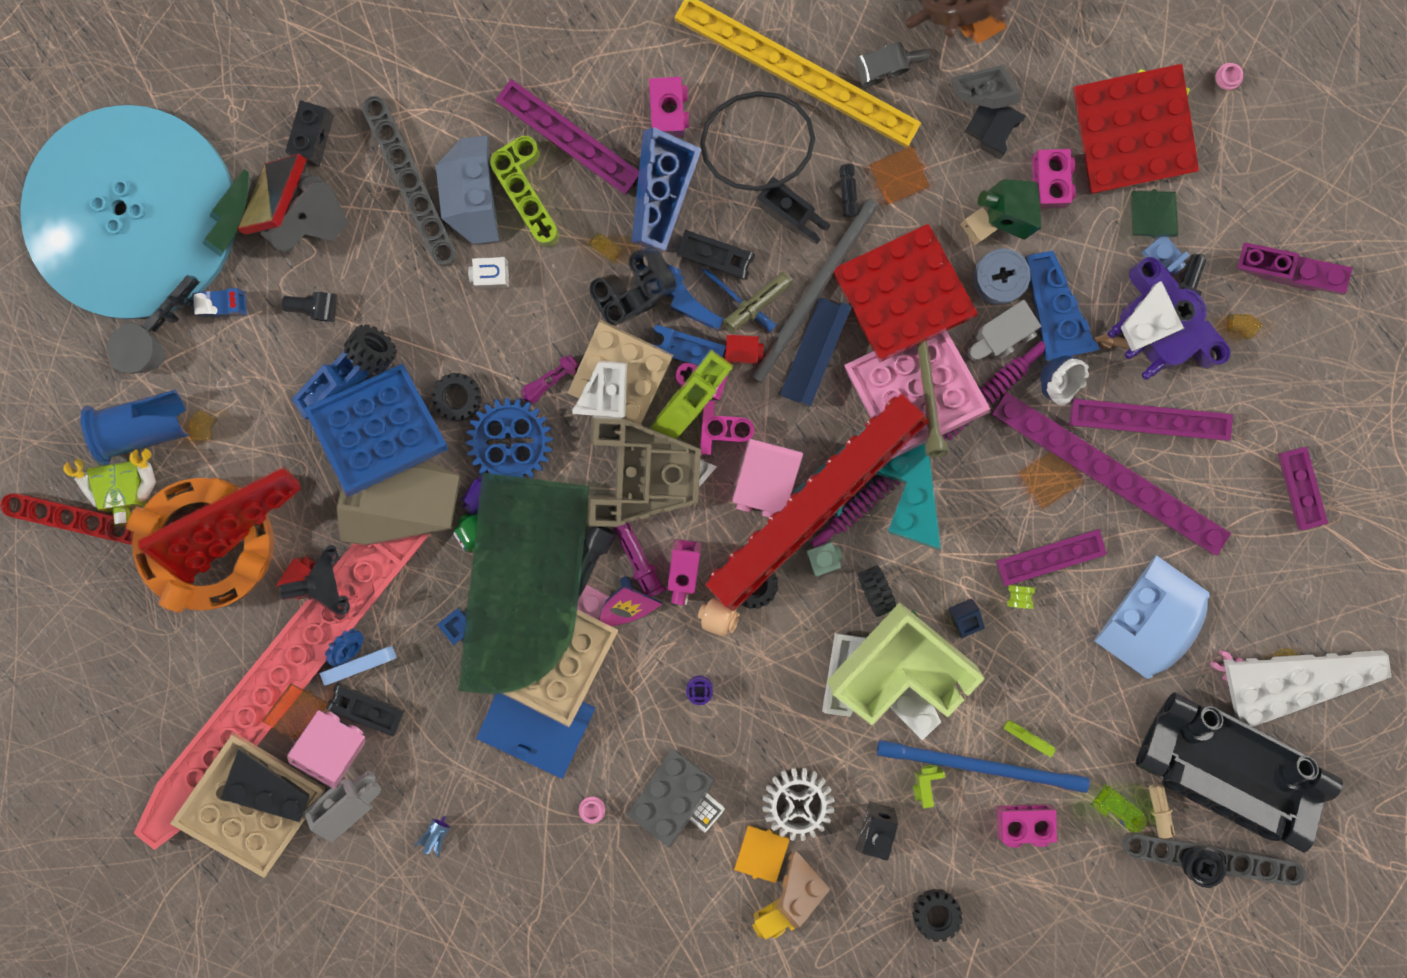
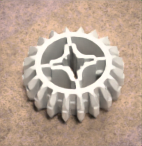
[762,767,834,841]

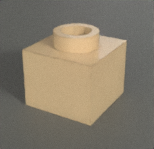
[960,207,998,246]

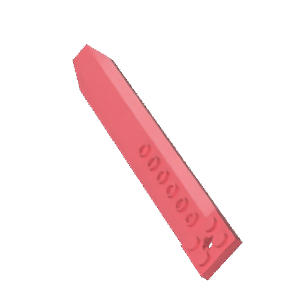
[134,533,432,850]

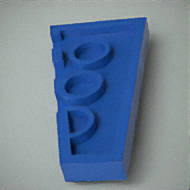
[1024,250,1100,361]

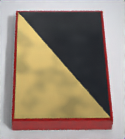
[238,154,306,235]

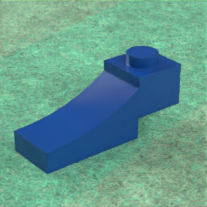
[657,264,723,331]
[292,351,370,420]

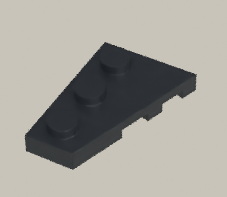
[220,746,310,823]

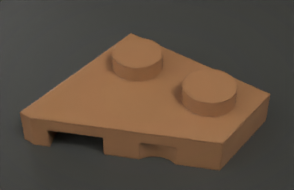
[777,851,830,929]

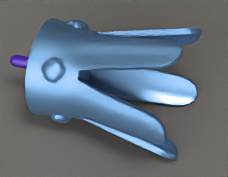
[414,816,451,859]

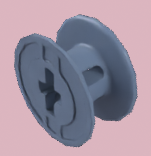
[972,248,1030,305]

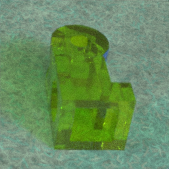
[1090,784,1147,833]

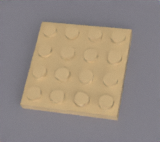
[472,582,619,727]
[170,732,326,878]

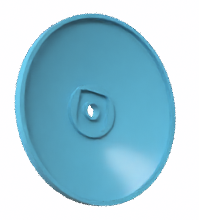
[21,105,236,319]

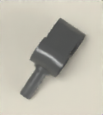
[854,42,930,87]

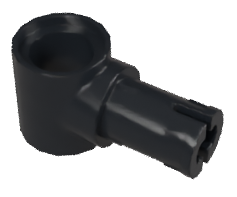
[282,292,337,322]

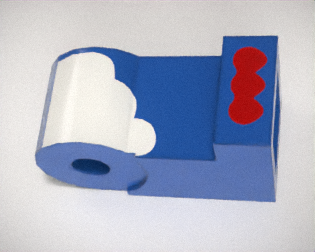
[192,288,247,317]

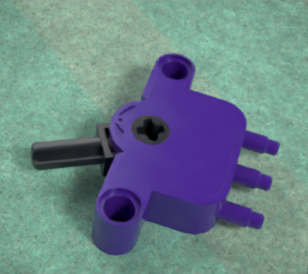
[1108,253,1231,380]

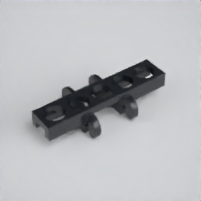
[143,275,200,332]

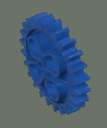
[466,398,554,484]

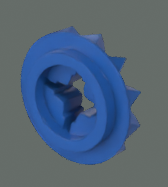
[325,628,364,666]

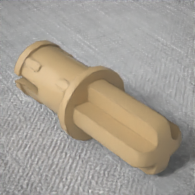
[1149,783,1175,838]

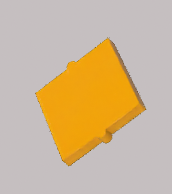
[734,825,790,883]

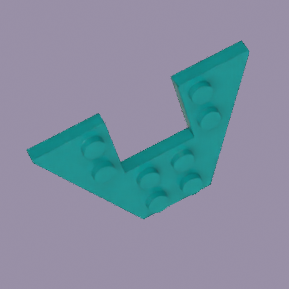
[790,428,942,551]

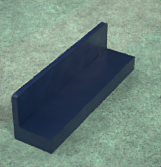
[780,298,852,407]

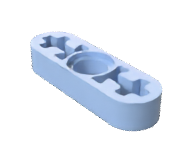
[319,645,397,686]

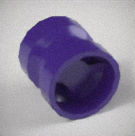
[686,675,713,705]

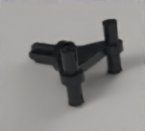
[278,545,350,620]

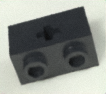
[285,100,334,167]

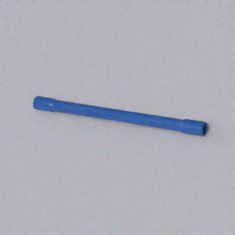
[877,740,1090,793]

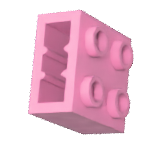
[287,710,365,789]

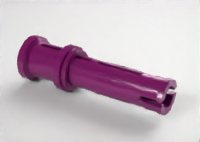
[613,522,666,597]

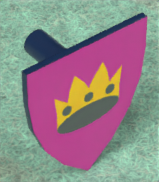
[599,576,662,626]

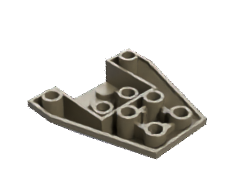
[337,460,460,545]

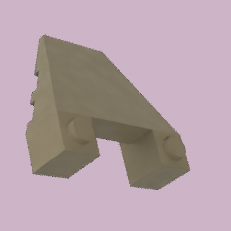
[587,415,701,527]

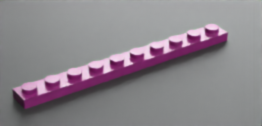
[991,392,1231,556]

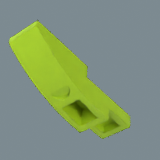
[649,350,733,439]

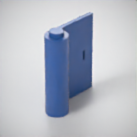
[476,692,596,779]

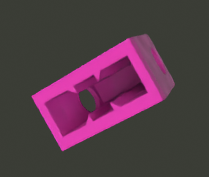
[668,539,701,605]

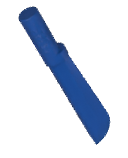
[701,267,776,332]

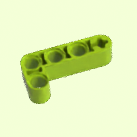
[490,136,559,247]

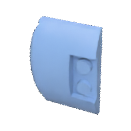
[1094,555,1210,679]

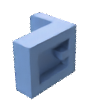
[1141,233,1190,275]

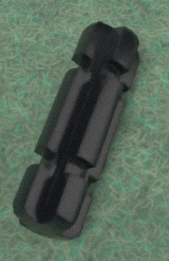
[839,164,859,217]

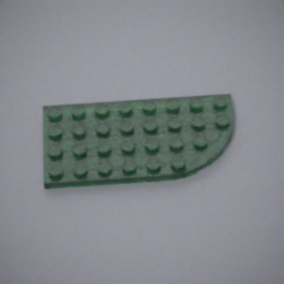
[458,473,589,694]

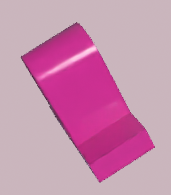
[701,400,754,455]

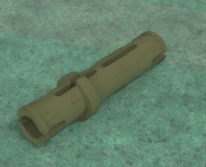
[723,272,793,334]

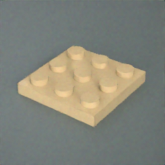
[568,320,674,425]

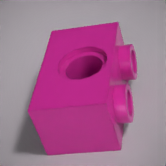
[649,77,689,137]

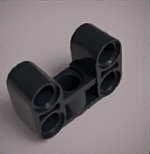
[589,247,676,325]

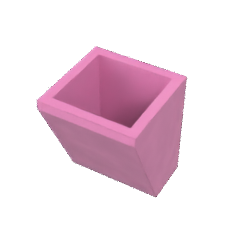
[732,439,803,517]

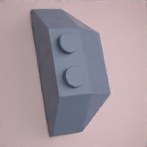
[436,135,500,245]

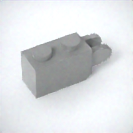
[965,300,1042,362]
[304,771,381,843]

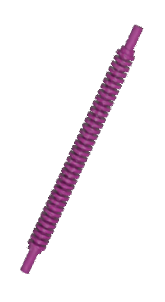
[810,341,1045,547]

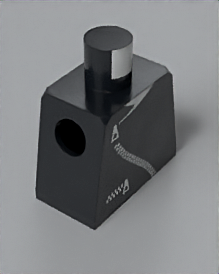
[855,801,898,861]

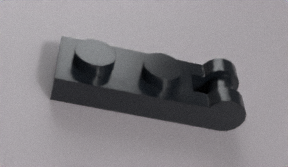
[677,230,755,280]
[326,683,405,737]

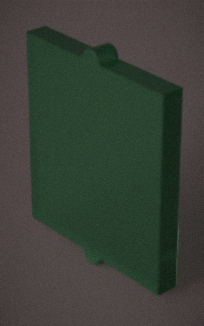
[1131,189,1178,239]

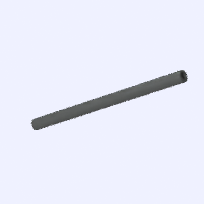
[751,199,879,383]

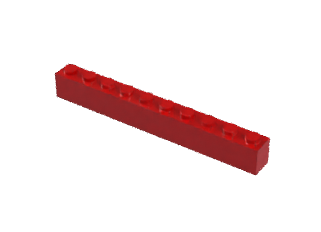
[705,393,929,611]

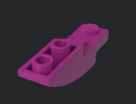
[1237,242,1353,295]

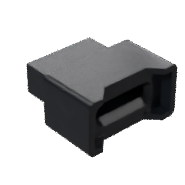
[964,105,1026,160]

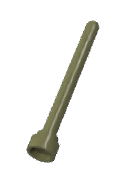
[917,341,948,457]

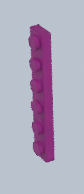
[495,79,639,196]
[1069,399,1233,441]

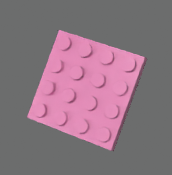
[844,331,990,458]

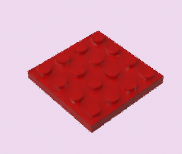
[1072,63,1199,194]
[834,223,978,362]

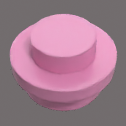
[1215,63,1243,90]
[579,796,605,824]

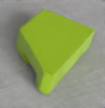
[1003,720,1056,758]

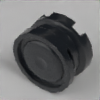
[1181,845,1226,888]

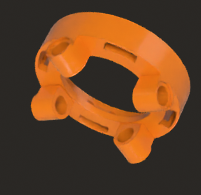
[126,477,274,613]

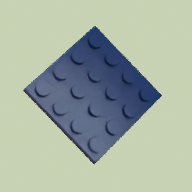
[303,363,449,497]

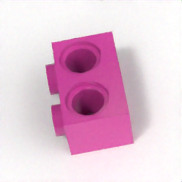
[1032,149,1076,209]
[997,804,1057,848]

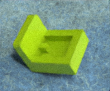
[912,765,945,808]

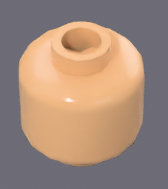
[698,598,740,637]

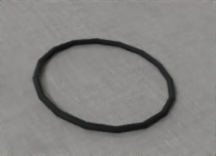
[700,91,815,191]

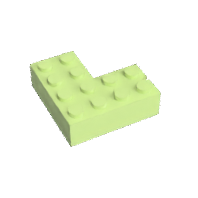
[827,603,985,725]

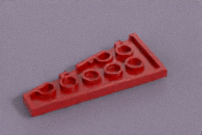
[138,467,300,584]

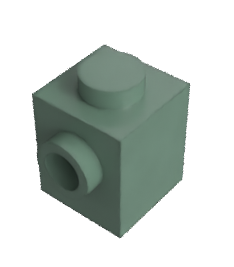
[805,541,843,577]

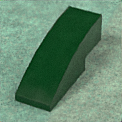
[202,169,249,257]

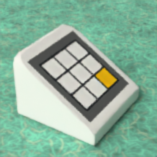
[690,794,725,833]

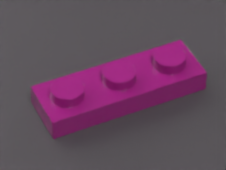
[1278,446,1328,531]

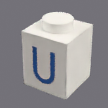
[468,257,509,289]

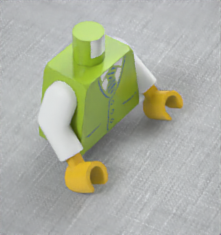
[63,449,156,526]

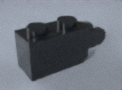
[755,176,831,245]

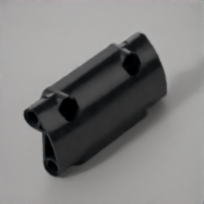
[1136,692,1343,853]

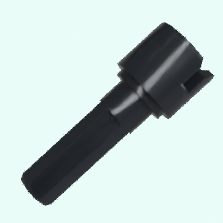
[566,526,616,597]

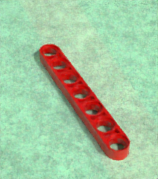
[0,493,165,545]

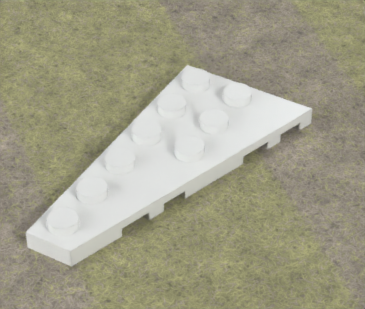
[1223,650,1392,727]

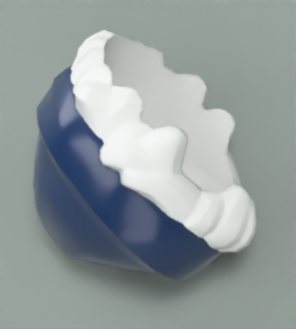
[1040,355,1089,406]

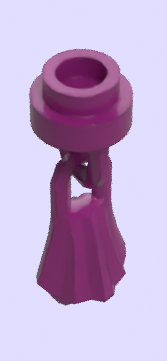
[521,354,579,404]

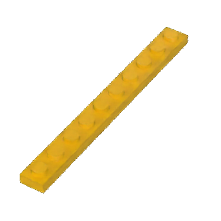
[674,0,921,148]

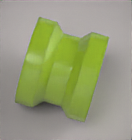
[1007,585,1036,609]

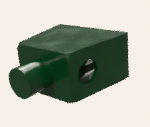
[978,179,1041,240]

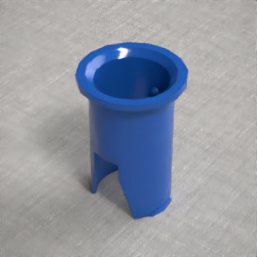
[80,390,189,466]

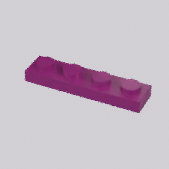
[995,529,1107,586]

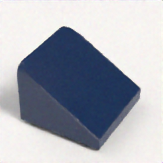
[949,599,985,639]

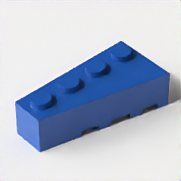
[632,127,701,251]

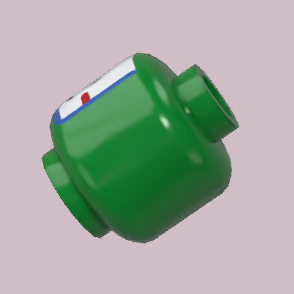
[454,514,494,554]

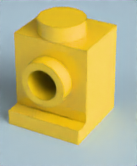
[752,899,795,940]

